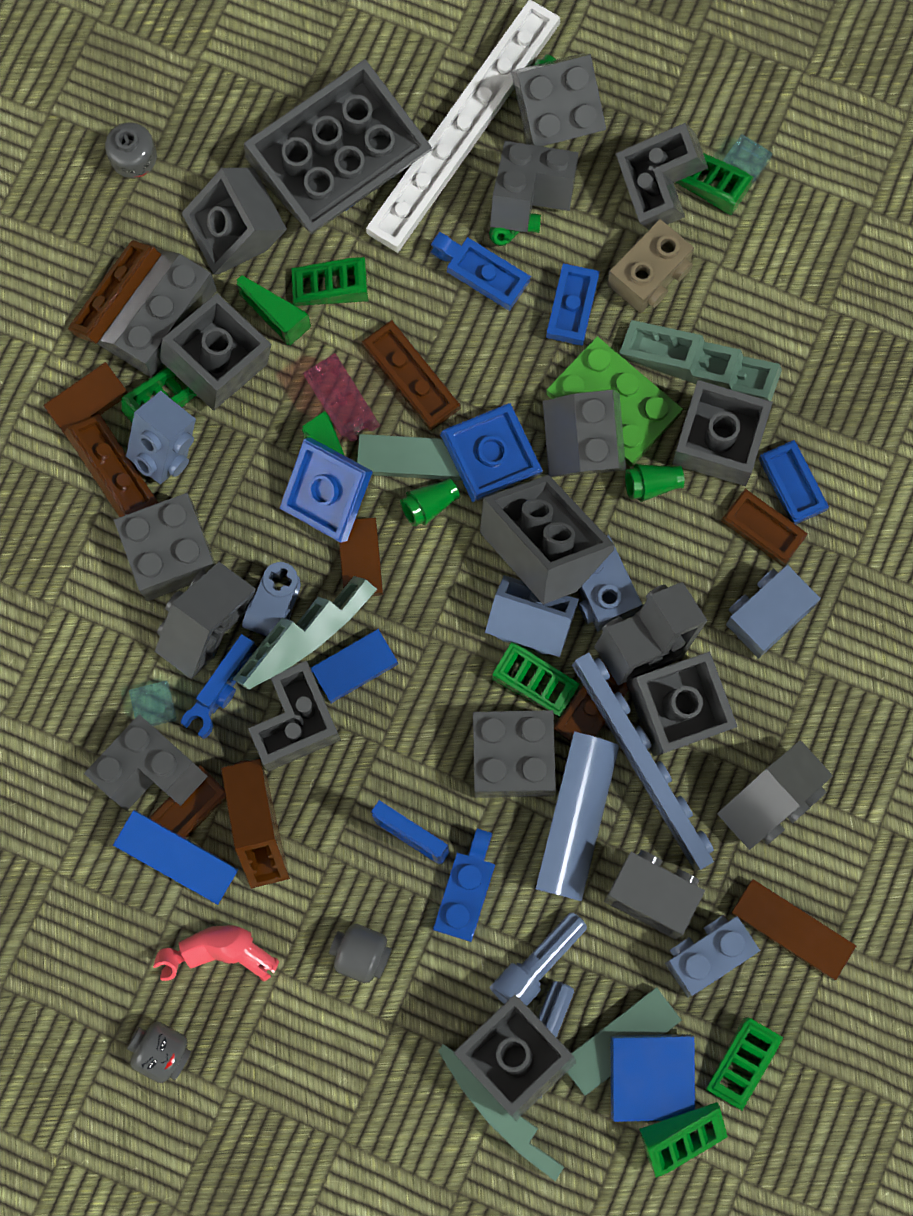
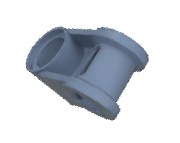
[242,562,301,637]

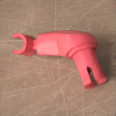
[153,925,279,982]

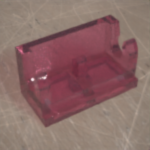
[303,353,380,441]

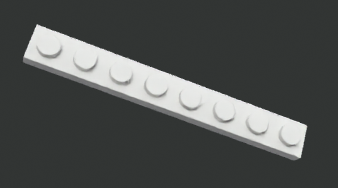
[366,0,560,253]

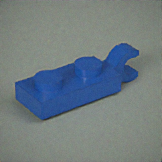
[431,232,531,311]
[181,634,257,739]
[433,828,495,942]

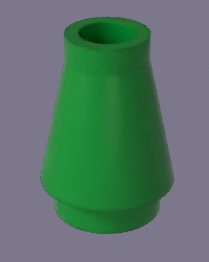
[625,464,685,502]
[400,478,460,527]

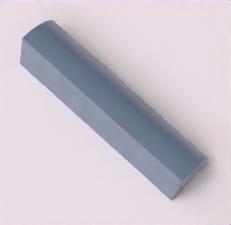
[535,731,619,901]

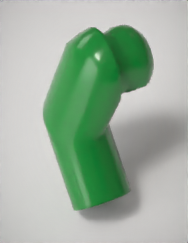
[489,213,541,246]

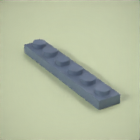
[572,652,714,871]

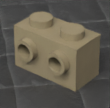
[607,219,694,314]

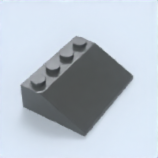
[244,59,432,235]

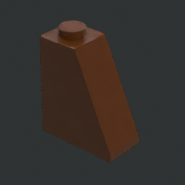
[221,759,290,889]

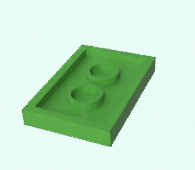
[546,336,683,468]

